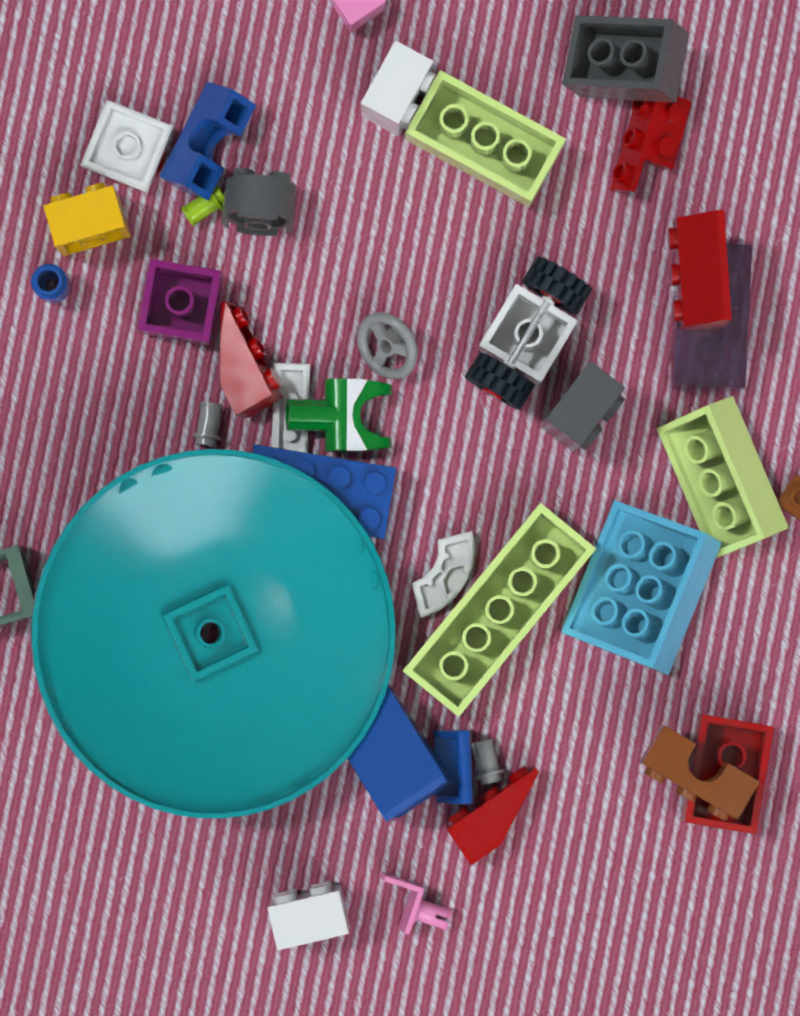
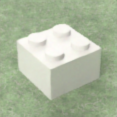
[361,40,436,137]
[267,881,350,951]

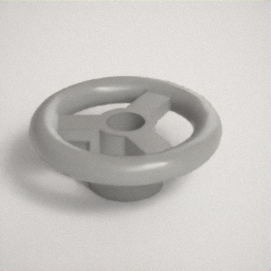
[357,312,418,379]

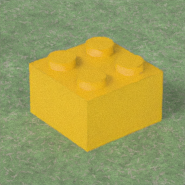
[43,183,131,257]

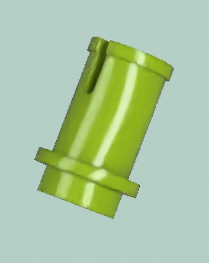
[181,185,224,227]

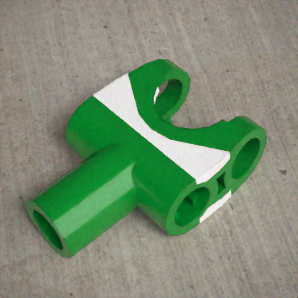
[285,379,392,453]

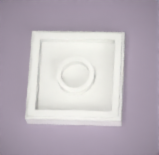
[80,100,174,194]

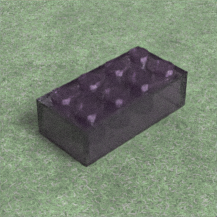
[669,244,752,392]

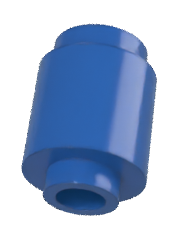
[31,264,71,304]

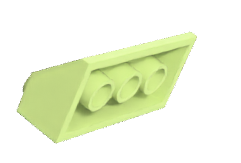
[657,396,789,558]

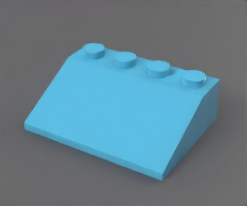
[561,500,722,676]

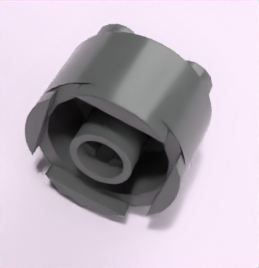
[221,168,297,236]

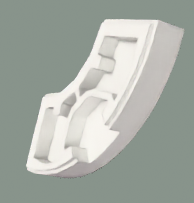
[412,531,474,618]

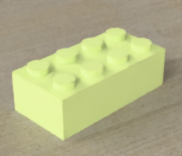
[405,70,566,208]

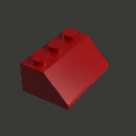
[667,210,732,331]

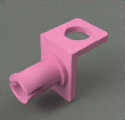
[379,872,452,935]

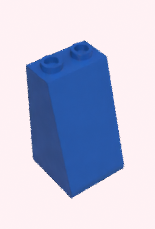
[348,683,454,822]

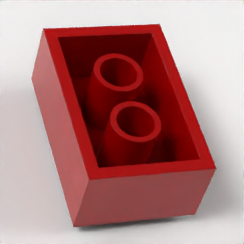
[680,713,774,834]

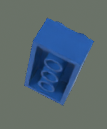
[252,444,397,539]

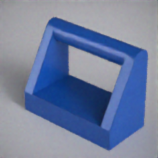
[433,729,473,804]

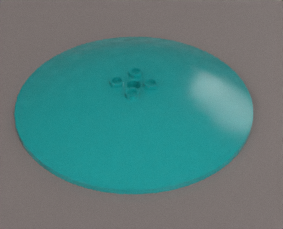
[31,449,396,818]

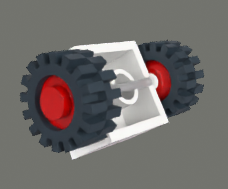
[465,256,592,410]

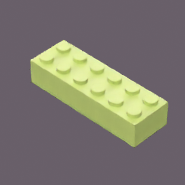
[402,503,596,717]

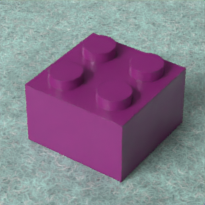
[137,259,224,346]

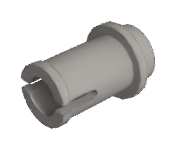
[192,402,223,448]
[471,738,504,786]

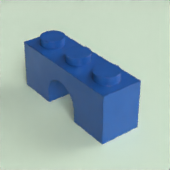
[159,82,256,200]

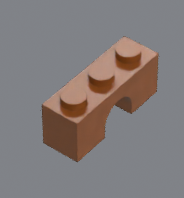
[640,724,760,822]

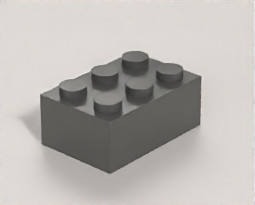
[562,15,690,103]
[540,361,625,453]

